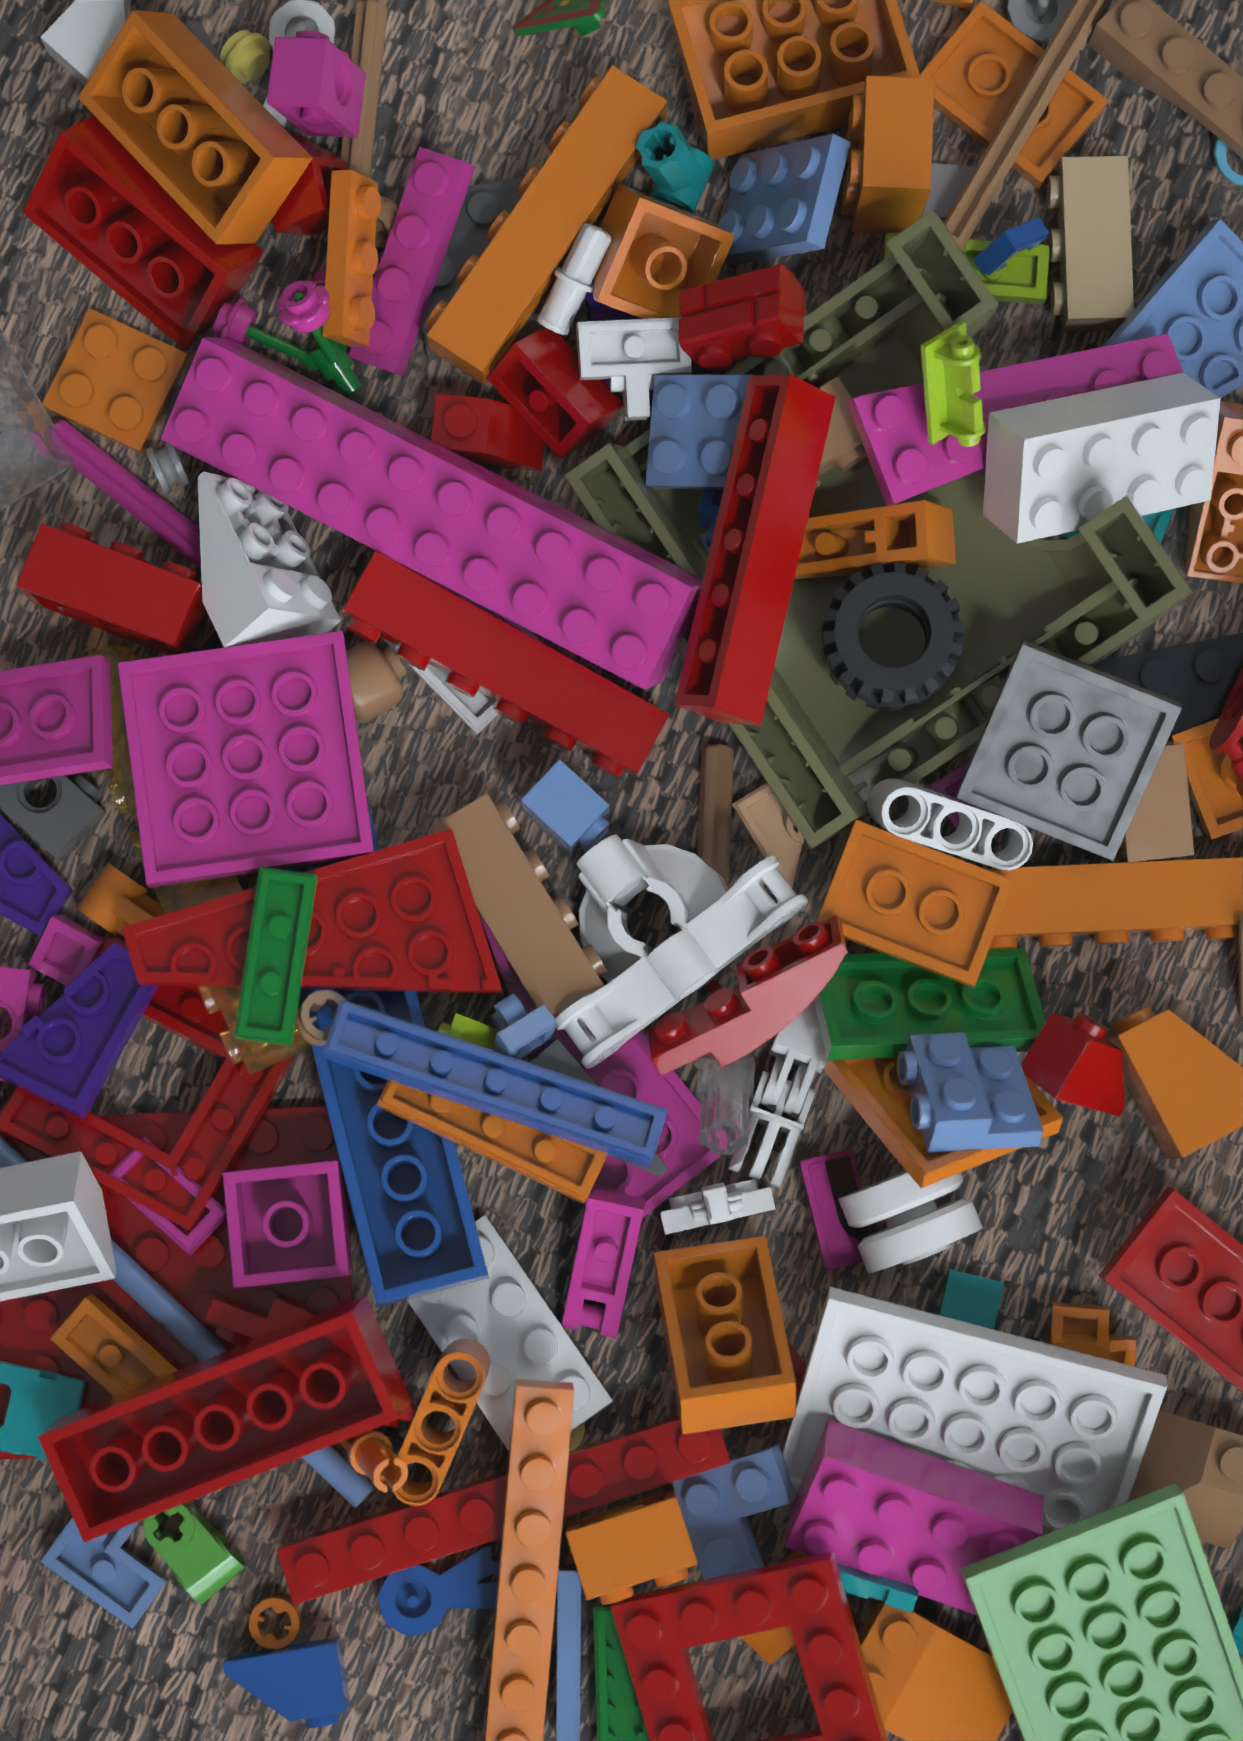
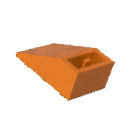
[1185,401,1243,583]

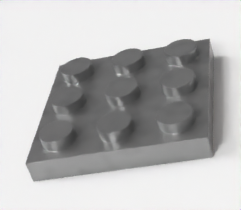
[956,640,1182,861]

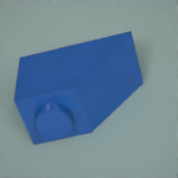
[223,1637,351,1728]

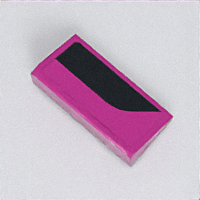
[798,1148,873,1271]

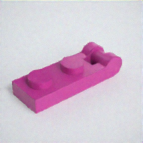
[562,1188,646,1339]

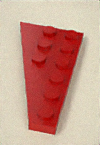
[121,828,502,993]

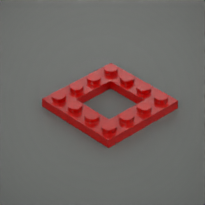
[0,933,305,1233]
[611,1552,888,1741]

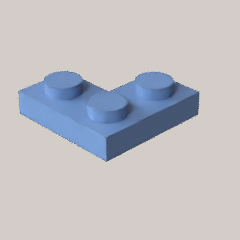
[672,1444,797,1579]
[40,1517,168,1628]

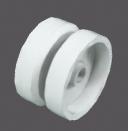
[838,1171,983,1274]

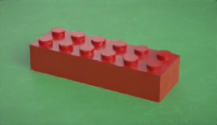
[38,1296,411,1543]

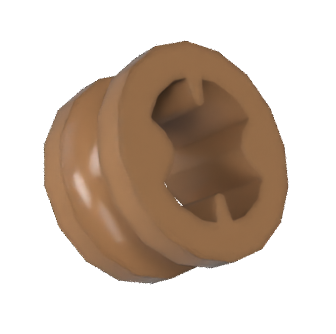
[296,990,346,1046]

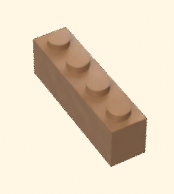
[429,793,608,1019]

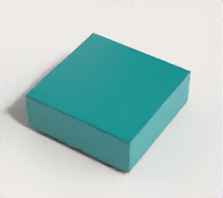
[937,1269,1005,1330]

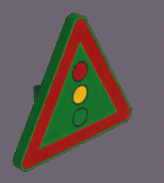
[513,0,606,37]

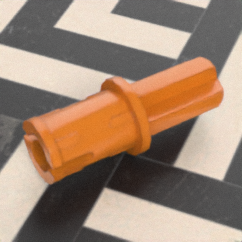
[340,1430,408,1492]

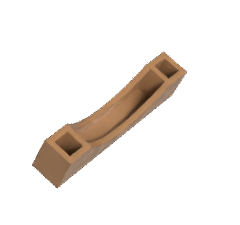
[1088,0,1243,159]

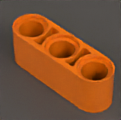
[393,1338,491,1506]

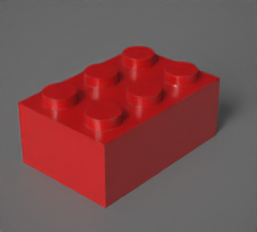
[16,521,207,655]

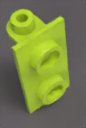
[921,320,986,447]

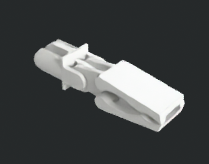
[728,1001,827,1188]

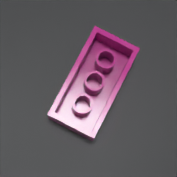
[785,1419,1043,1615]

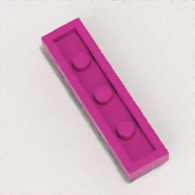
[349,147,475,376]

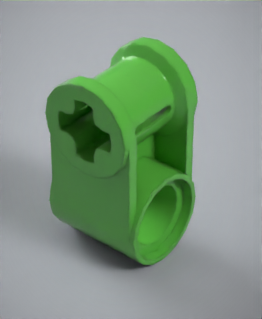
[143,1501,247,1604]

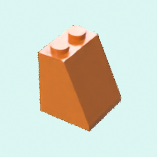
[1106,1006,1243,1160]

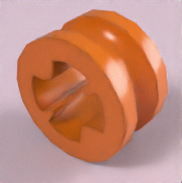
[249,1595,302,1650]

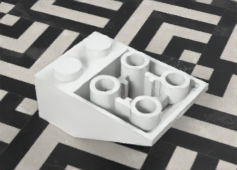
[198,472,341,648]

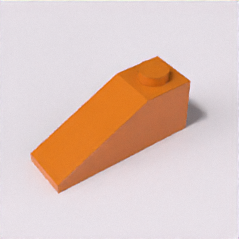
[794,500,956,579]

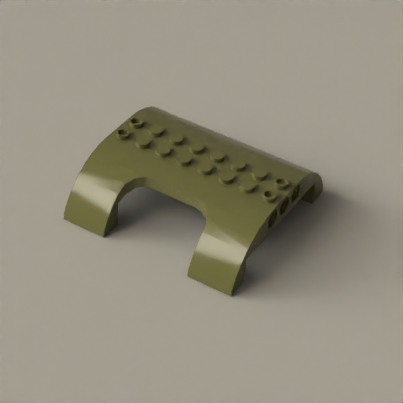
[564,210,1193,848]

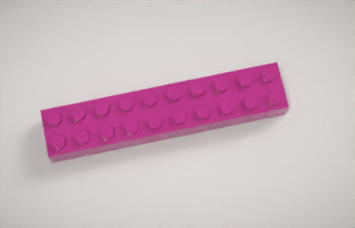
[160,337,703,689]

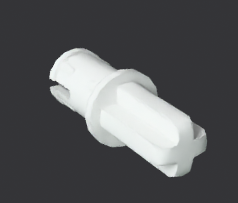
[536,223,611,335]

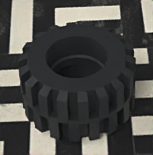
[820,562,965,711]

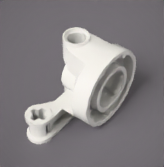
[555,835,808,1069]

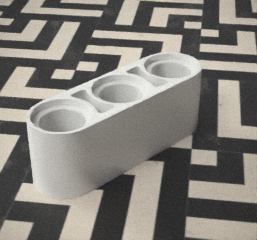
[867,778,1033,870]

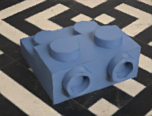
[897,1033,1043,1152]

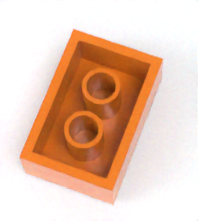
[841,76,935,234]
[654,1236,796,1435]

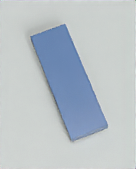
[556,1565,581,1741]

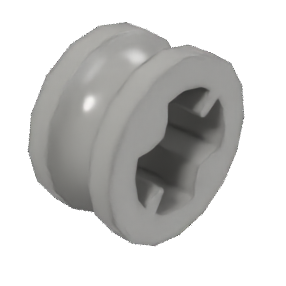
[145,441,191,495]

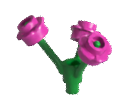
[212,270,361,396]

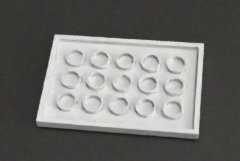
[782,1287,1167,1536]

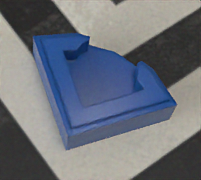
[973,217,1049,276]

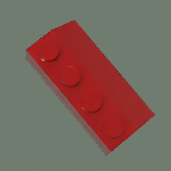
[22,115,264,351]

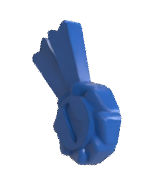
[378,1545,499,1636]

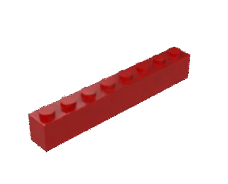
[277,1415,731,1605]

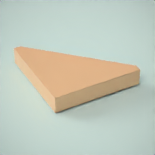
[732,783,804,888]

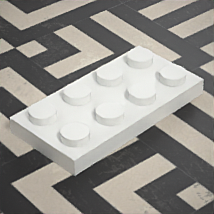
[407,1215,614,1450]

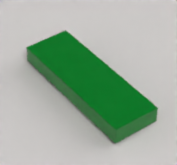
[234,867,318,1047]

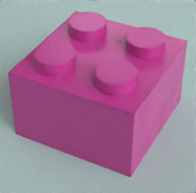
[223,1161,354,1288]

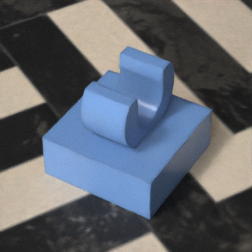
[491,994,557,1060]

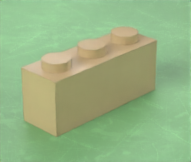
[1047,156,1134,331]

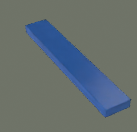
[321,999,668,1167]

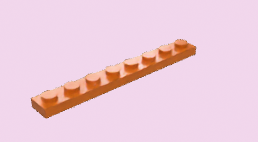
[484,1379,574,1741]

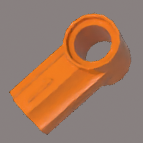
[76,863,171,937]

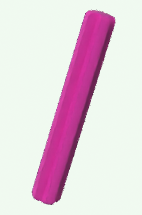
[45,420,201,569]

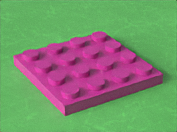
[118,631,374,888]

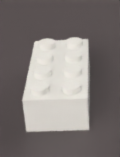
[983,373,1221,543]

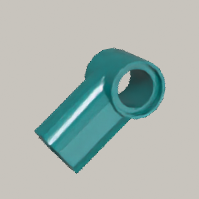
[635,122,715,213]

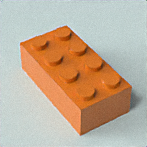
[78,10,313,244]

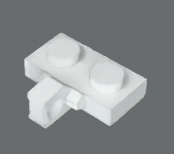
[576,317,692,421]
[660,1179,776,1235]

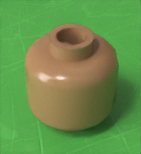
[346,641,407,724]

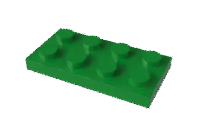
[813,948,1046,1060]

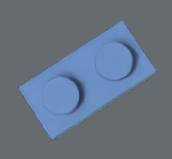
[521,759,610,857]

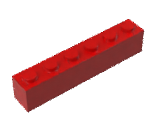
[674,374,836,725]
[341,550,670,779]

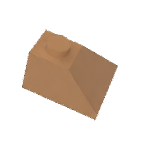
[1127,1410,1243,1550]

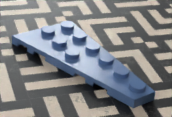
[1102,219,1243,398]

